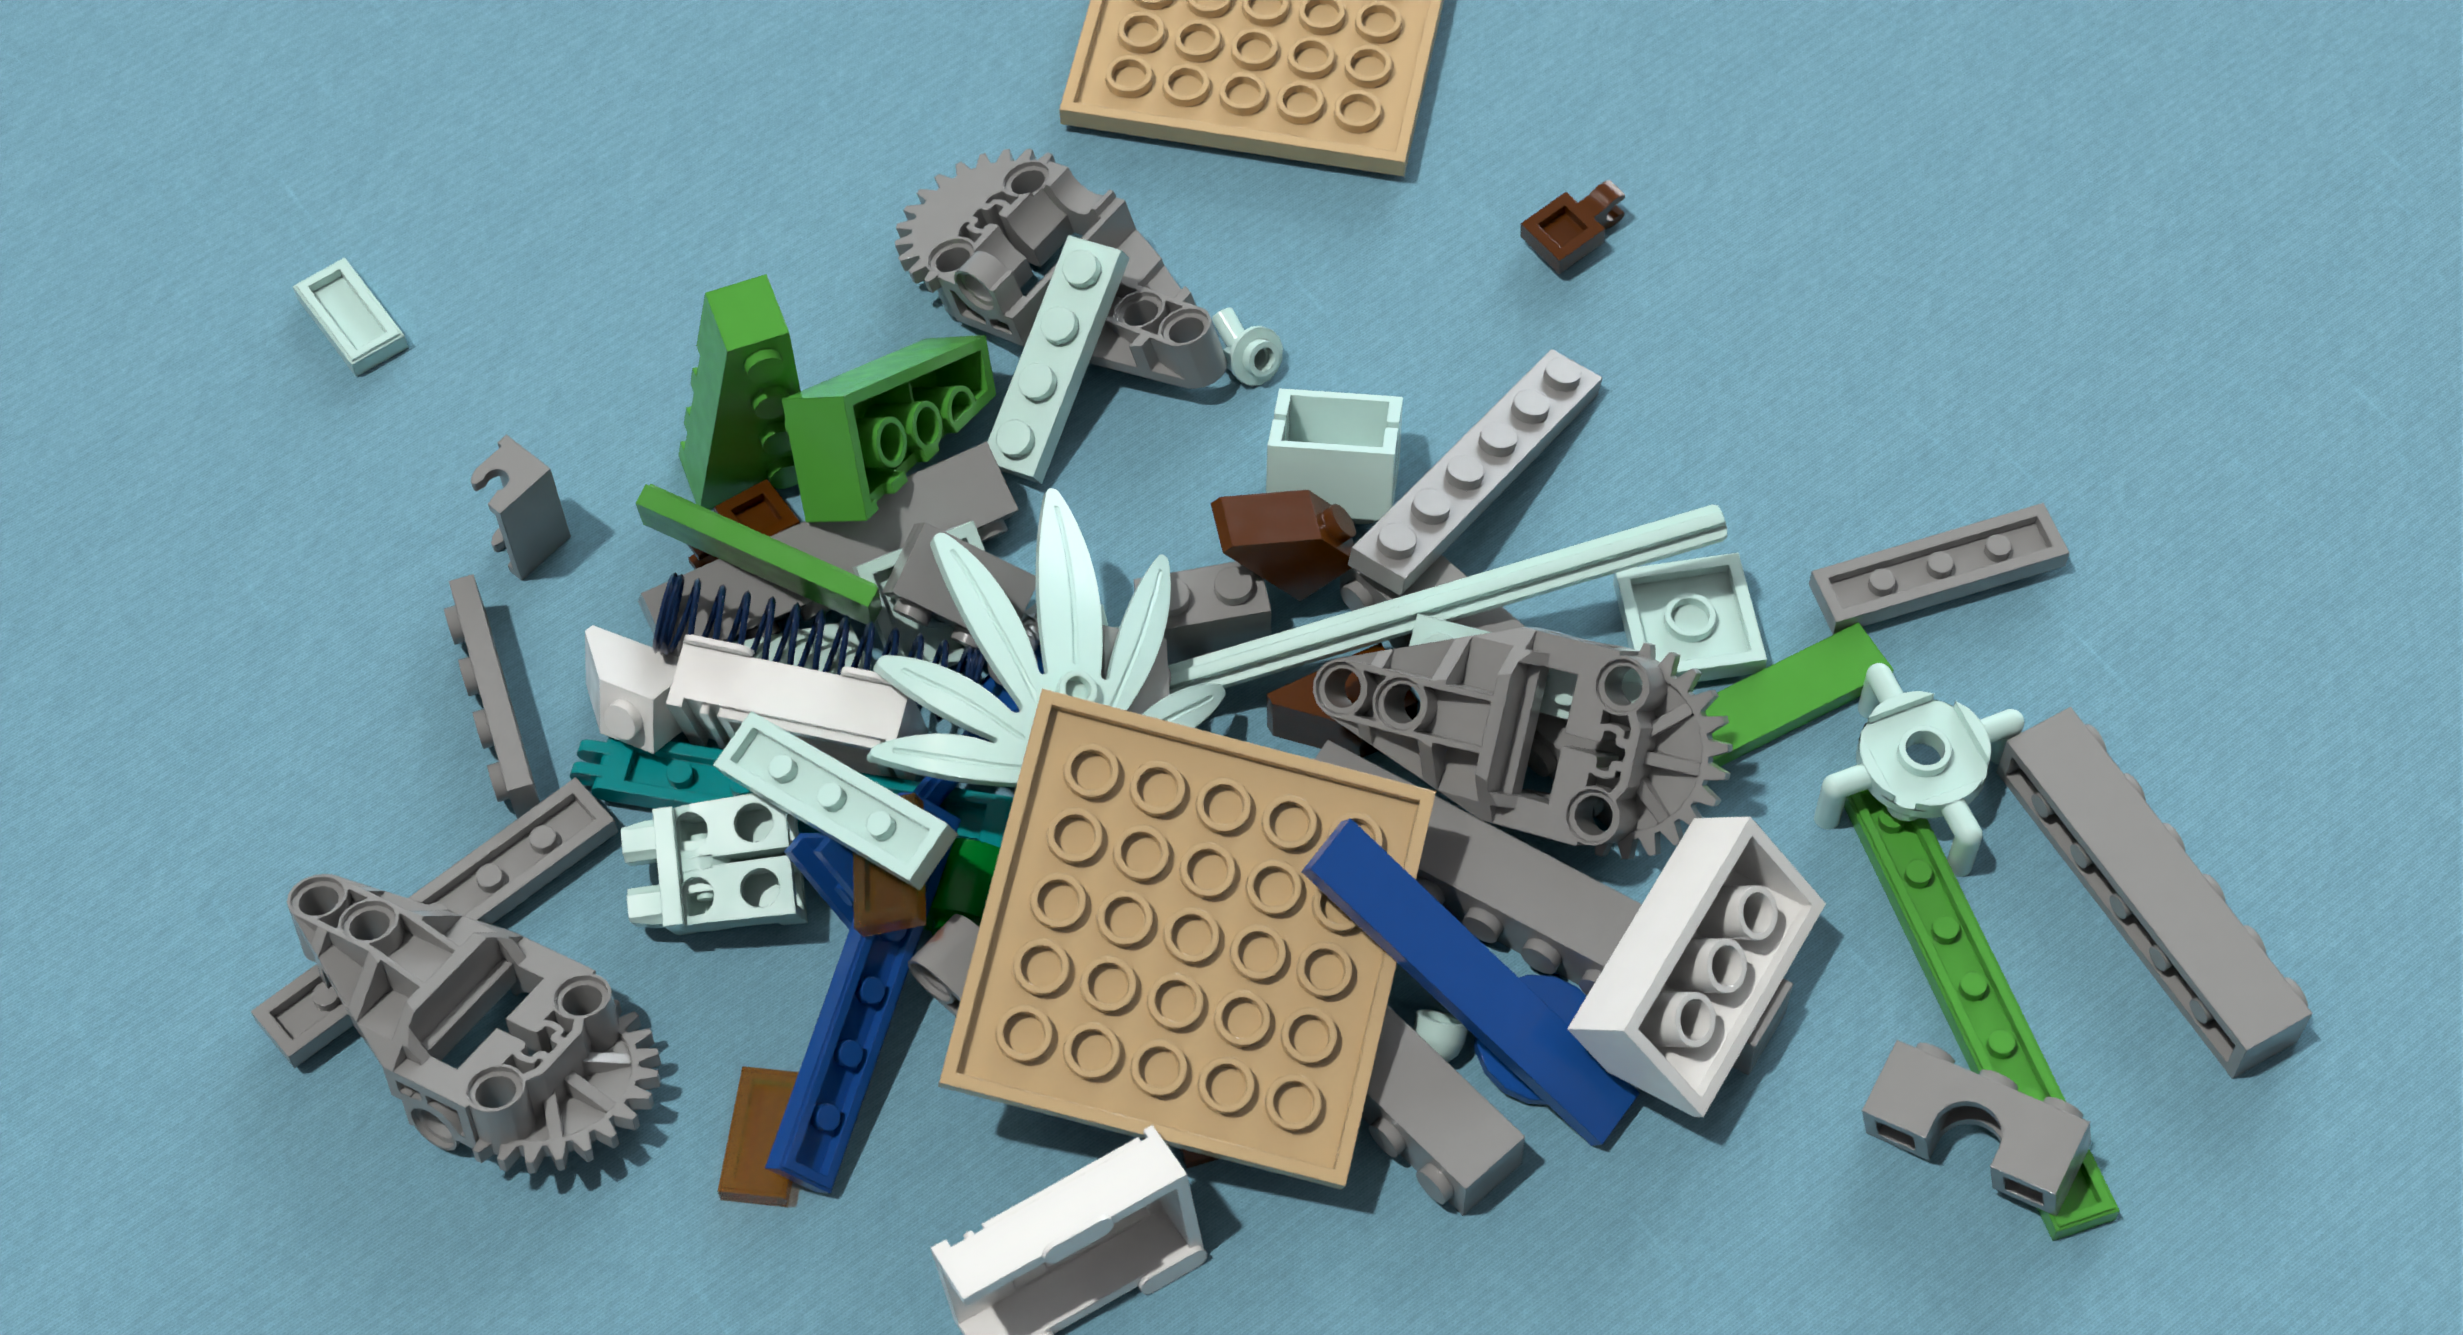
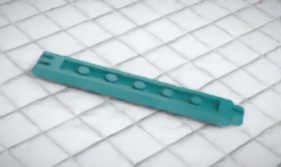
[570,737,1013,847]

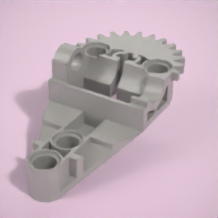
[895,149,1227,389]
[1313,627,1733,859]
[287,874,661,1174]

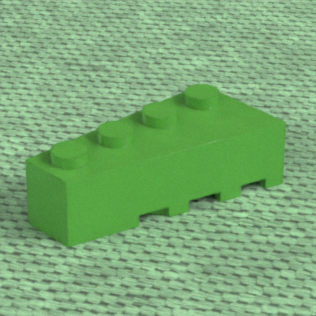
[678,274,801,509]
[782,335,996,522]

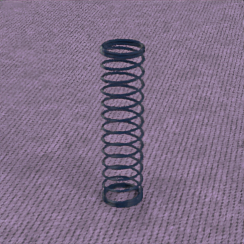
[652,572,985,727]

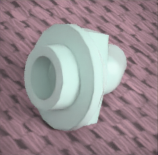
[1212,308,1283,386]

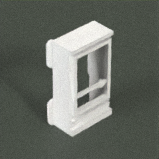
[666,634,928,781]
[931,1125,1208,1335]

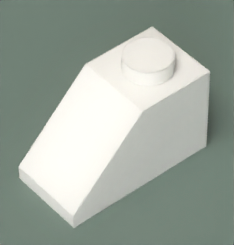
[585,625,682,754]

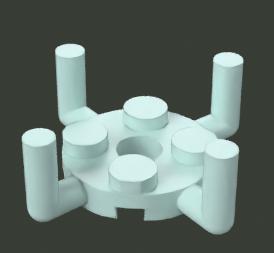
[1814,663,2024,877]

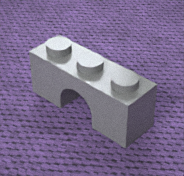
[1862,1040,2091,1216]

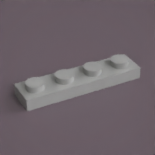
[1809,503,2070,635]
[444,574,540,819]

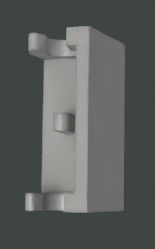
[471,435,571,581]

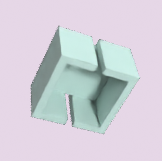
[1266,388,1403,524]

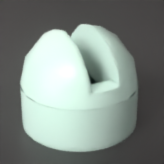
[1413,1010,1468,1062]

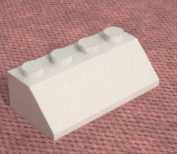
[1567,817,1826,1117]

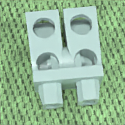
[621,793,808,936]

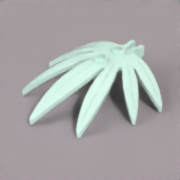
[867,488,1226,787]

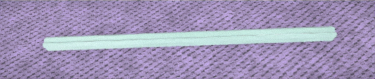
[990,504,1727,743]

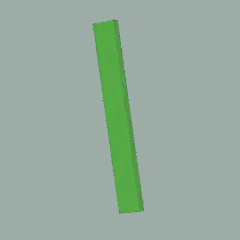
[1844,789,2120,1241]

